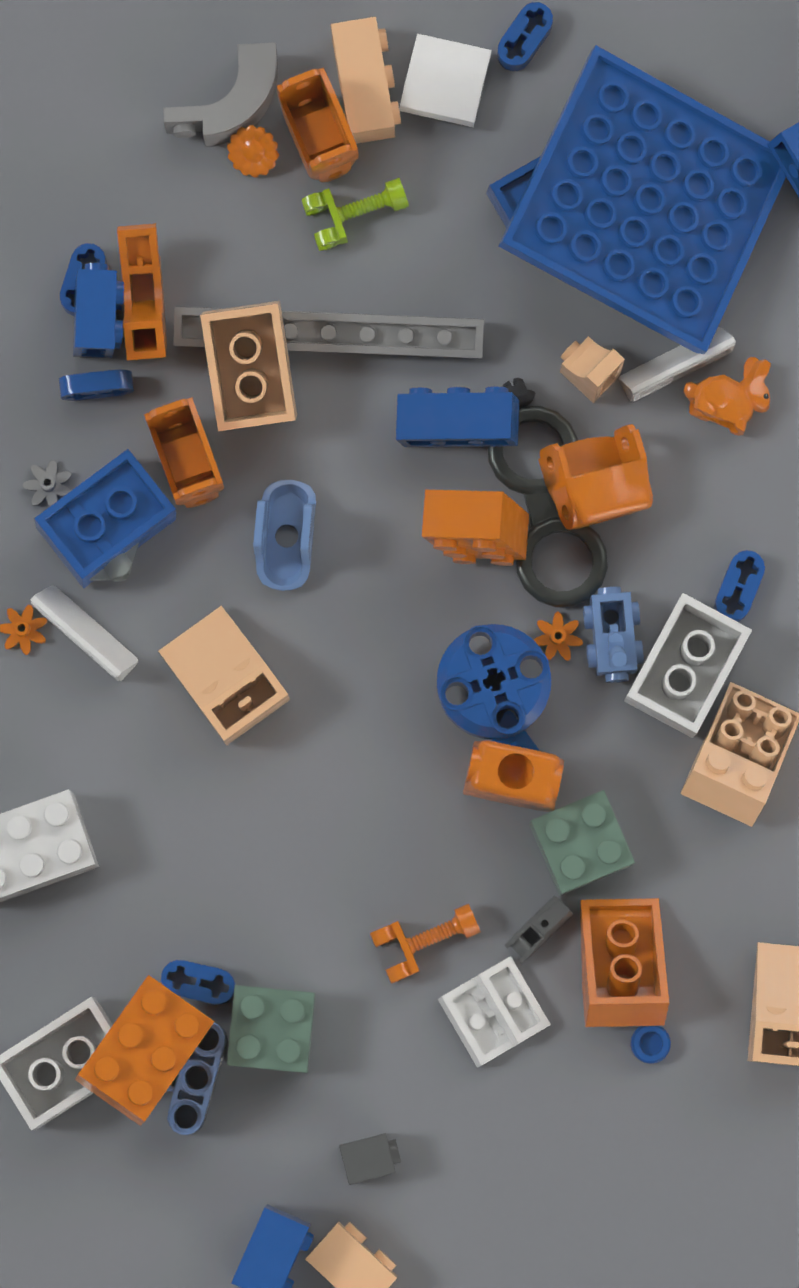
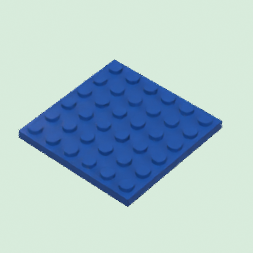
[498,45,786,355]

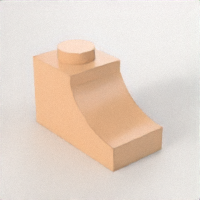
[560,336,625,403]

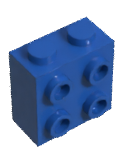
[73,263,124,358]

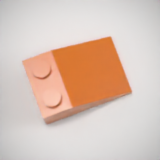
[580,898,669,1027]

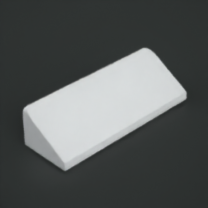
[619,327,736,402]
[30,585,138,681]

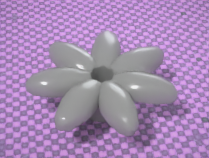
[23,460,72,506]

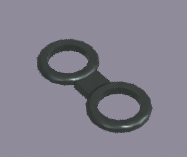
[488,405,608,607]

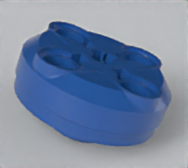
[437,624,551,740]

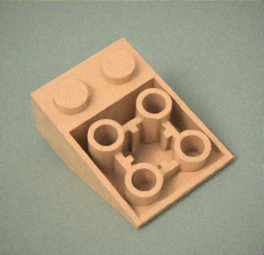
[158,606,290,746]
[680,682,799,827]
[747,942,799,1066]

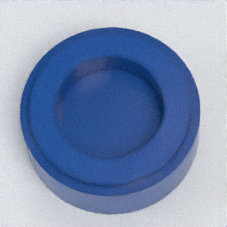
[630,1026,671,1064]

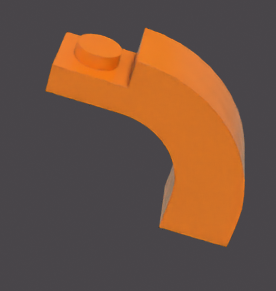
[117,223,167,360]

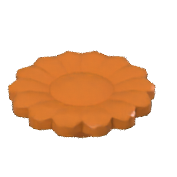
[227,125,279,178]

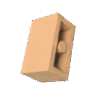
[305,1221,397,1288]

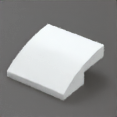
[399,34,492,128]
[438,956,551,1068]

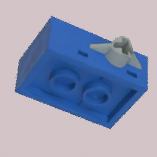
[34,449,176,589]

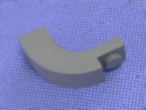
[163,42,278,146]

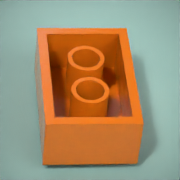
[422,489,529,566]
[75,975,215,1126]

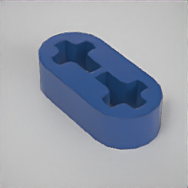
[497,2,553,71]
[60,243,107,316]
[59,369,134,401]
[714,550,765,622]
[161,960,236,1005]

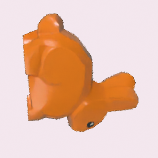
[683,357,771,436]

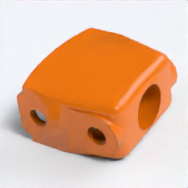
[277,67,359,182]
[144,397,224,508]
[538,424,653,529]
[463,740,564,812]

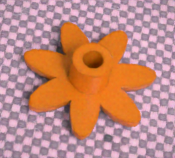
[0,605,47,655]
[534,611,583,661]

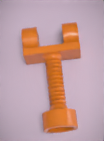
[370,903,481,983]

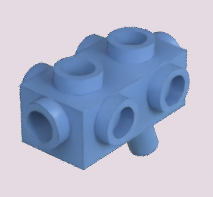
[583,587,644,683]

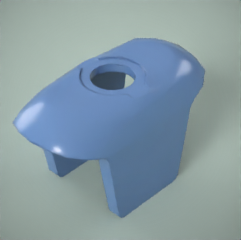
[253,480,316,591]

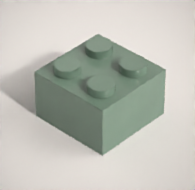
[529,790,635,896]
[227,985,316,1073]

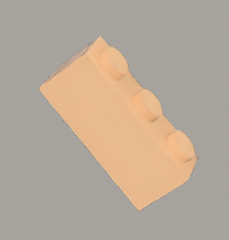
[331,17,401,144]

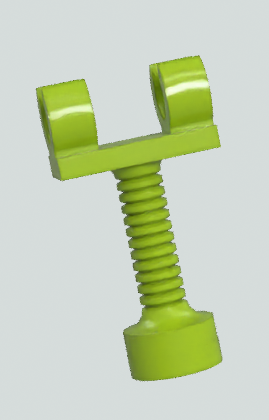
[301,178,409,251]

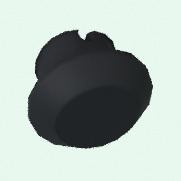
[502,378,536,407]

